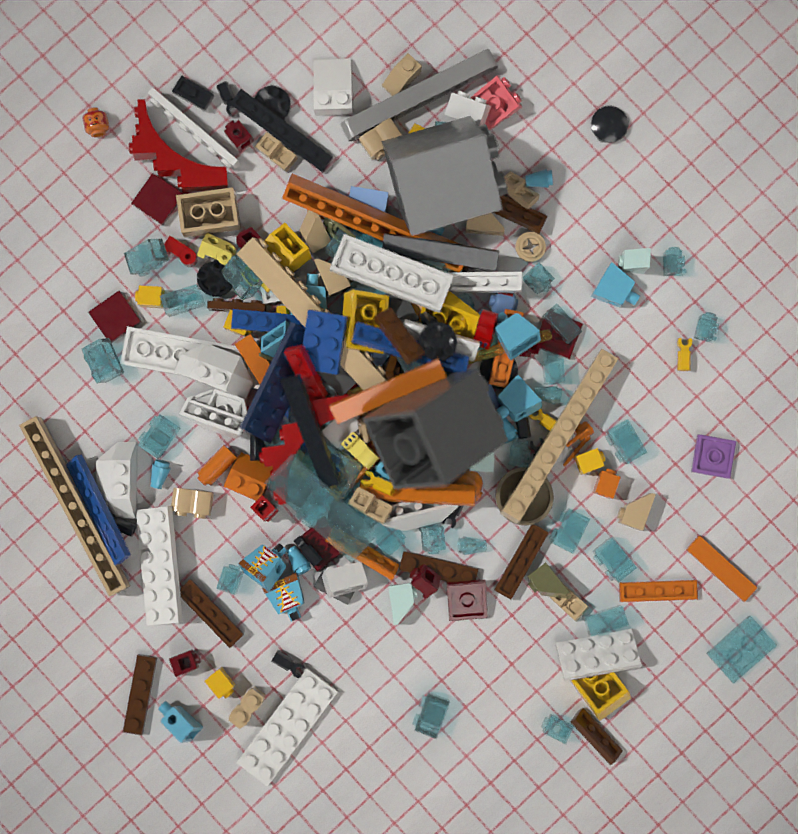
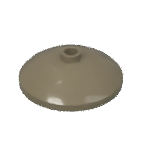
[495,467,554,526]

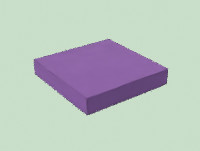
[691,434,736,479]

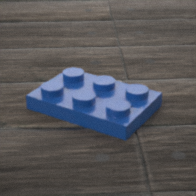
[303,309,348,375]

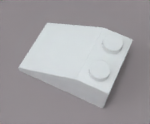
[313,58,353,116]

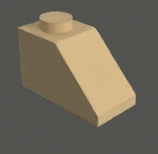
[382,53,422,96]
[300,210,332,254]
[465,213,505,236]
[314,258,353,297]
[617,493,656,531]

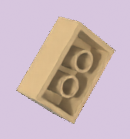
[176,187,241,237]

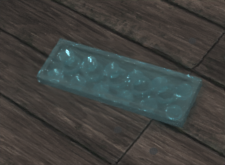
[265,454,378,563]

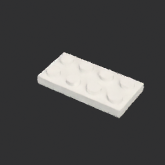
[556,629,641,681]

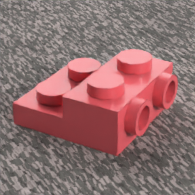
[470,76,522,130]

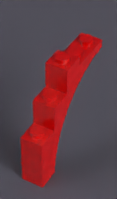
[129,99,228,194]
[259,395,350,505]

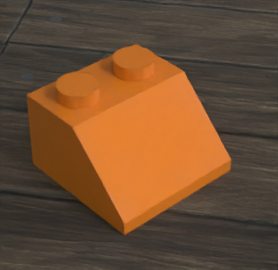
[223,452,273,501]

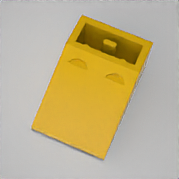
[244,223,312,293]

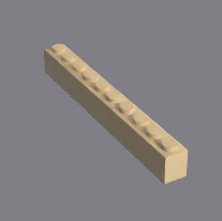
[237,237,387,390]
[500,349,618,524]
[19,416,131,597]

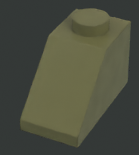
[527,562,571,599]

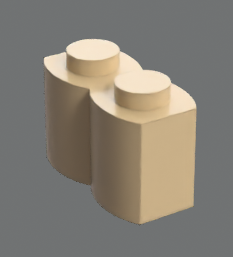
[359,118,402,160]
[171,488,214,519]
[228,686,266,729]

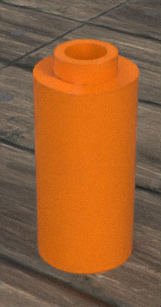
[197,445,238,486]

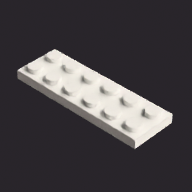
[330,234,454,313]
[136,506,183,626]
[237,668,338,786]

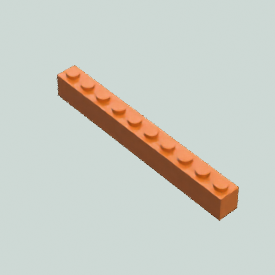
[282,173,463,272]

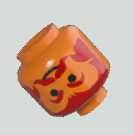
[83,108,109,137]

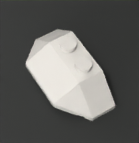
[174,343,253,400]
[179,389,248,439]
[96,442,137,519]
[383,501,459,531]

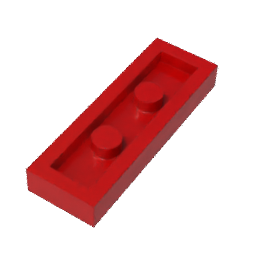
[284,345,327,401]

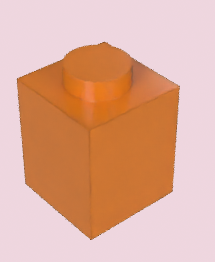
[593,468,621,499]

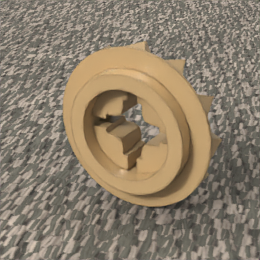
[515,232,546,262]

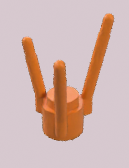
[563,421,594,467]

